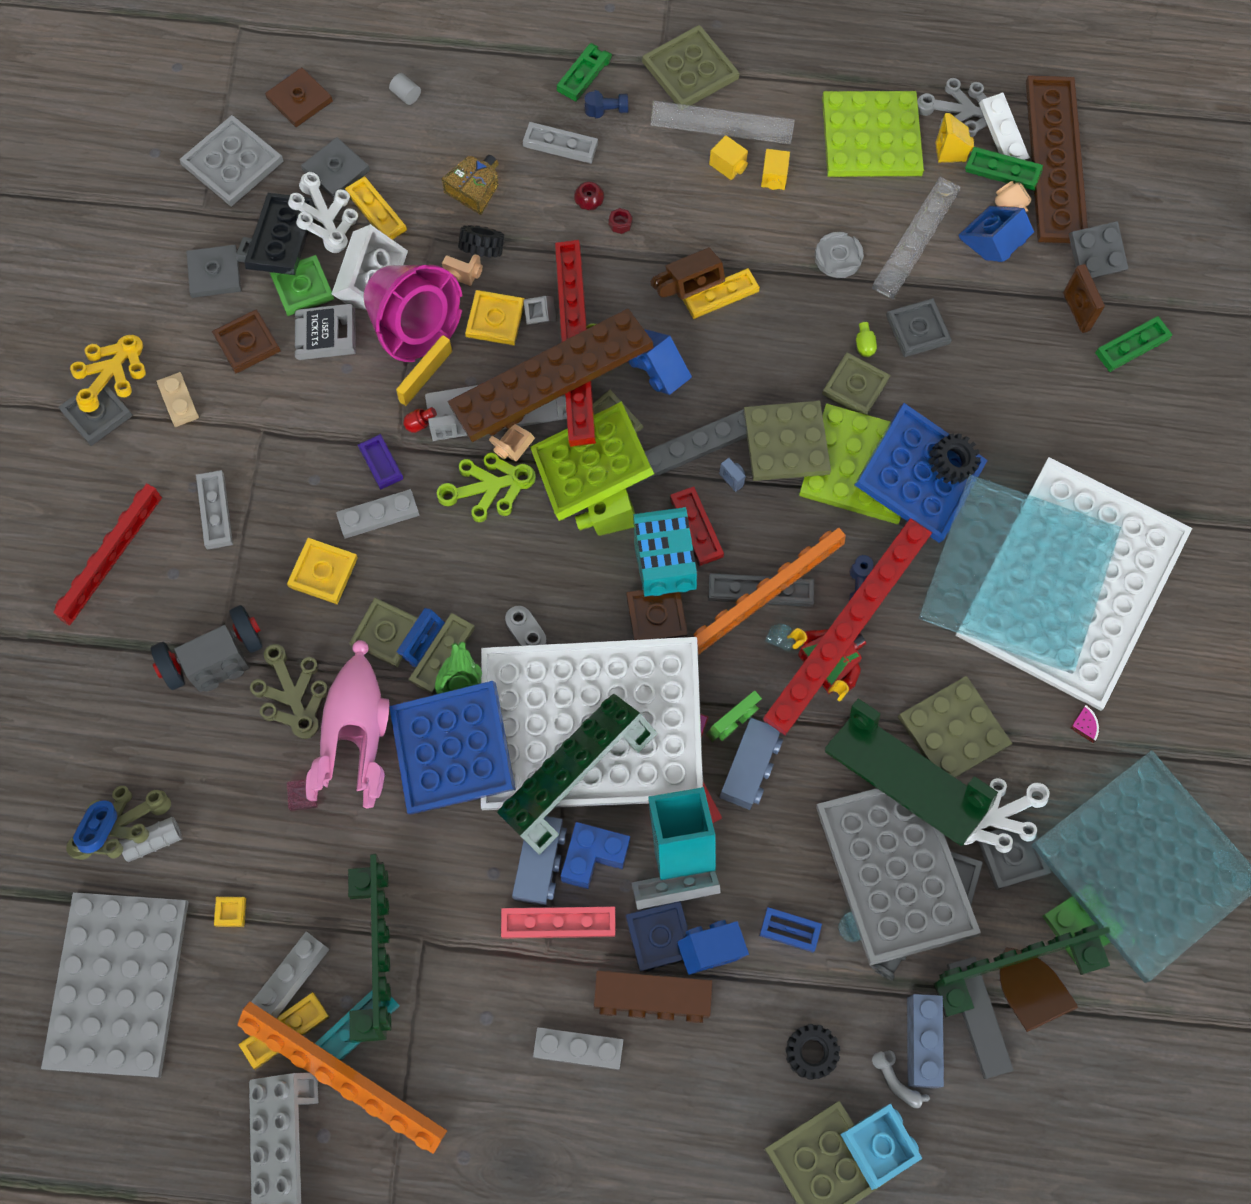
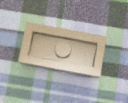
[157,372,199,427]

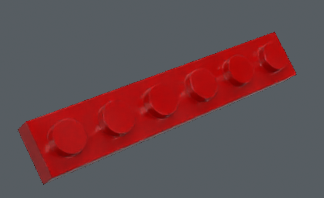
[53,483,162,626]

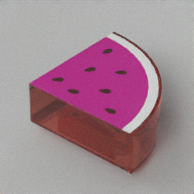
[1070,705,1100,743]

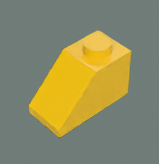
[935,113,974,163]

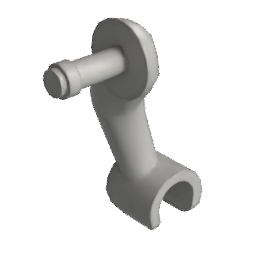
[872,1050,930,1109]

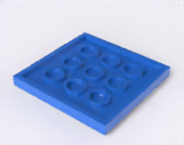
[854,403,988,543]
[389,681,516,815]

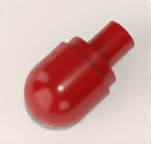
[403,407,437,433]

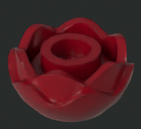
[574,181,604,210]

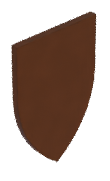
[1000,947,1078,1032]

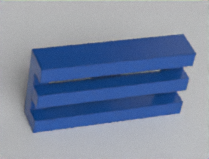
[396,608,445,667]
[759,907,822,953]

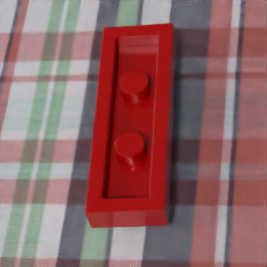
[670,486,724,566]

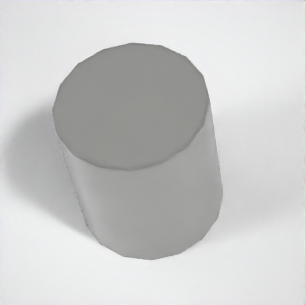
[389,73,421,105]

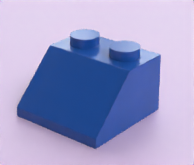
[958,206,1034,262]

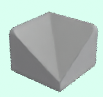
[524,296,556,325]

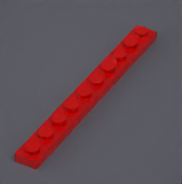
[555,240,596,447]
[763,518,932,736]

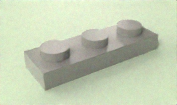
[523,122,598,164]
[196,470,233,550]
[336,489,420,539]
[632,871,720,910]
[251,932,329,1018]
[533,1027,624,1070]

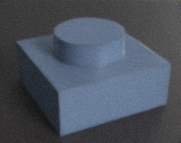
[719,458,746,492]

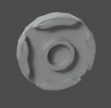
[814,232,864,278]

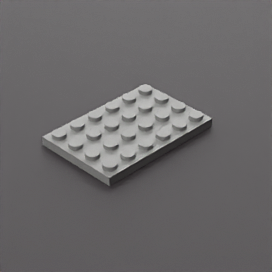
[816,788,981,966]
[41,892,189,1078]

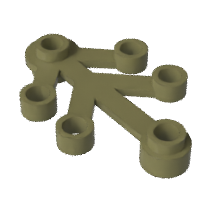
[250,644,329,739]
[66,786,171,860]

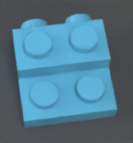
[840,1104,922,1190]

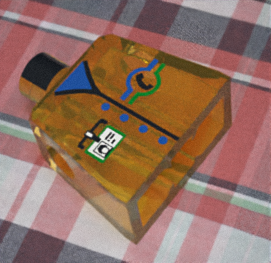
[442,155,499,215]

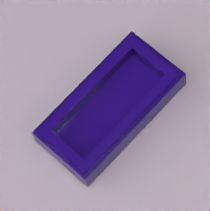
[358,434,403,490]

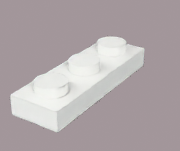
[979,93,1030,161]

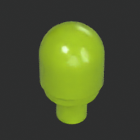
[856,322,877,357]

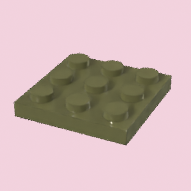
[642,25,740,111]
[743,401,831,481]
[898,676,1012,778]
[764,1101,889,1204]

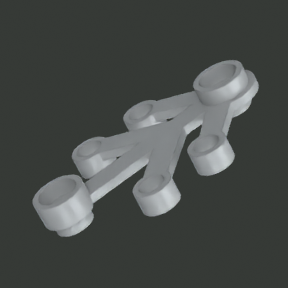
[917,78,988,137]

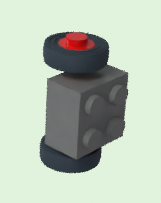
[150,605,263,692]

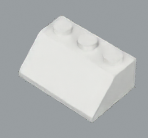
[332,224,408,310]

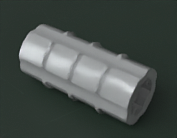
[118,817,182,862]

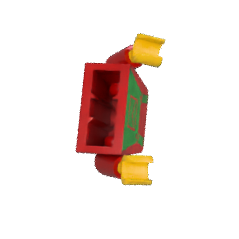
[787,628,866,702]

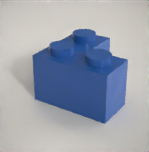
[628,329,692,395]
[561,822,630,889]

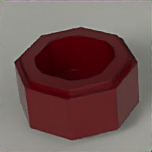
[608,208,633,234]

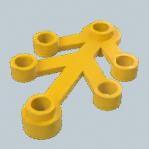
[70,335,146,412]

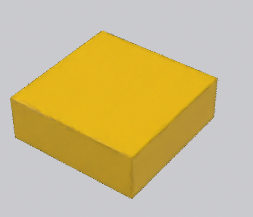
[214,897,247,927]

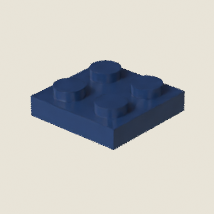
[625,901,688,972]

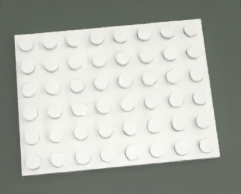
[955,457,1192,711]
[481,637,703,810]

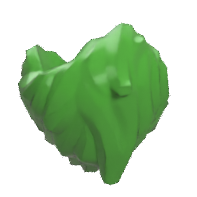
[435,641,482,694]

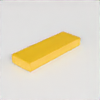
[345,176,407,240]
[683,268,760,319]
[396,335,452,406]
[238,992,330,1070]

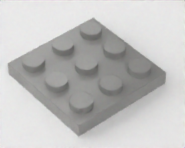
[179,115,284,207]

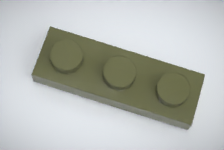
[409,613,475,695]

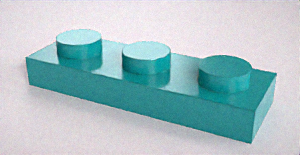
[315,991,400,1061]

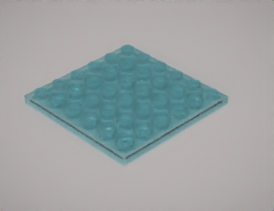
[918,474,1121,674]
[1031,750,1251,983]

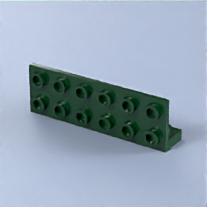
[497,694,658,855]
[825,698,998,846]
[348,854,392,1043]
[934,924,1111,1018]

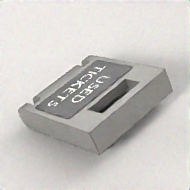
[295,304,356,360]

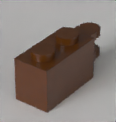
[650,247,725,300]

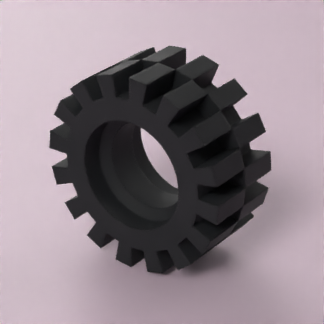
[458,225,505,258]
[928,433,981,484]
[785,1024,840,1080]

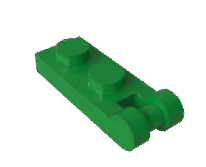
[557,43,612,102]

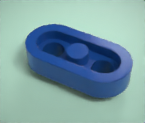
[73,801,117,853]

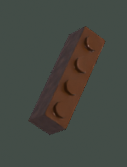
[594,971,712,1023]

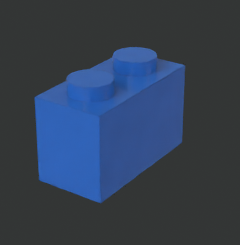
[677,920,749,975]

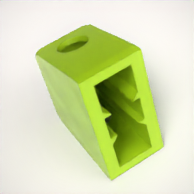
[575,488,635,536]

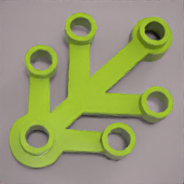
[437,453,536,523]

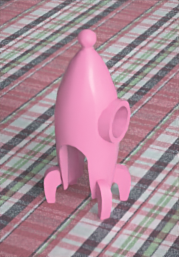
[306,640,389,809]

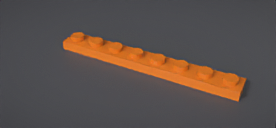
[693,528,846,655]
[237,1002,447,1154]

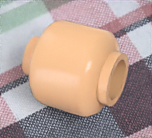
[995,181,1031,213]

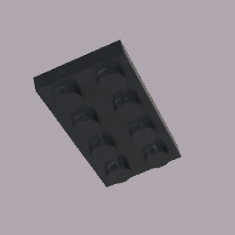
[244,192,316,275]

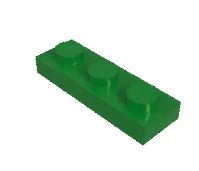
[965,147,1043,191]
[1095,316,1173,372]

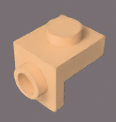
[442,254,483,286]
[489,424,535,462]

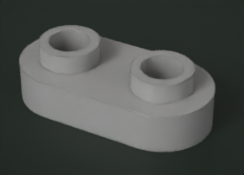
[505,606,547,646]

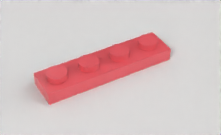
[501,907,615,939]

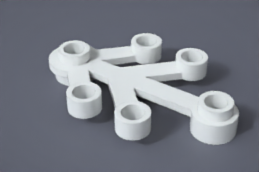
[288,172,358,253]
[964,778,1050,853]

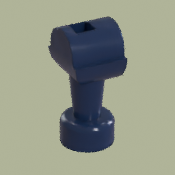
[584,90,628,119]
[849,555,874,601]

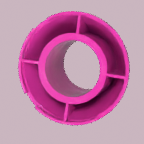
[364,265,462,362]

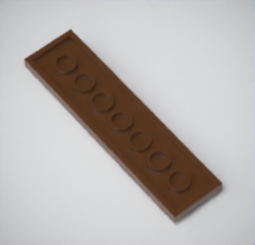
[1026,76,1088,243]
[448,308,654,442]

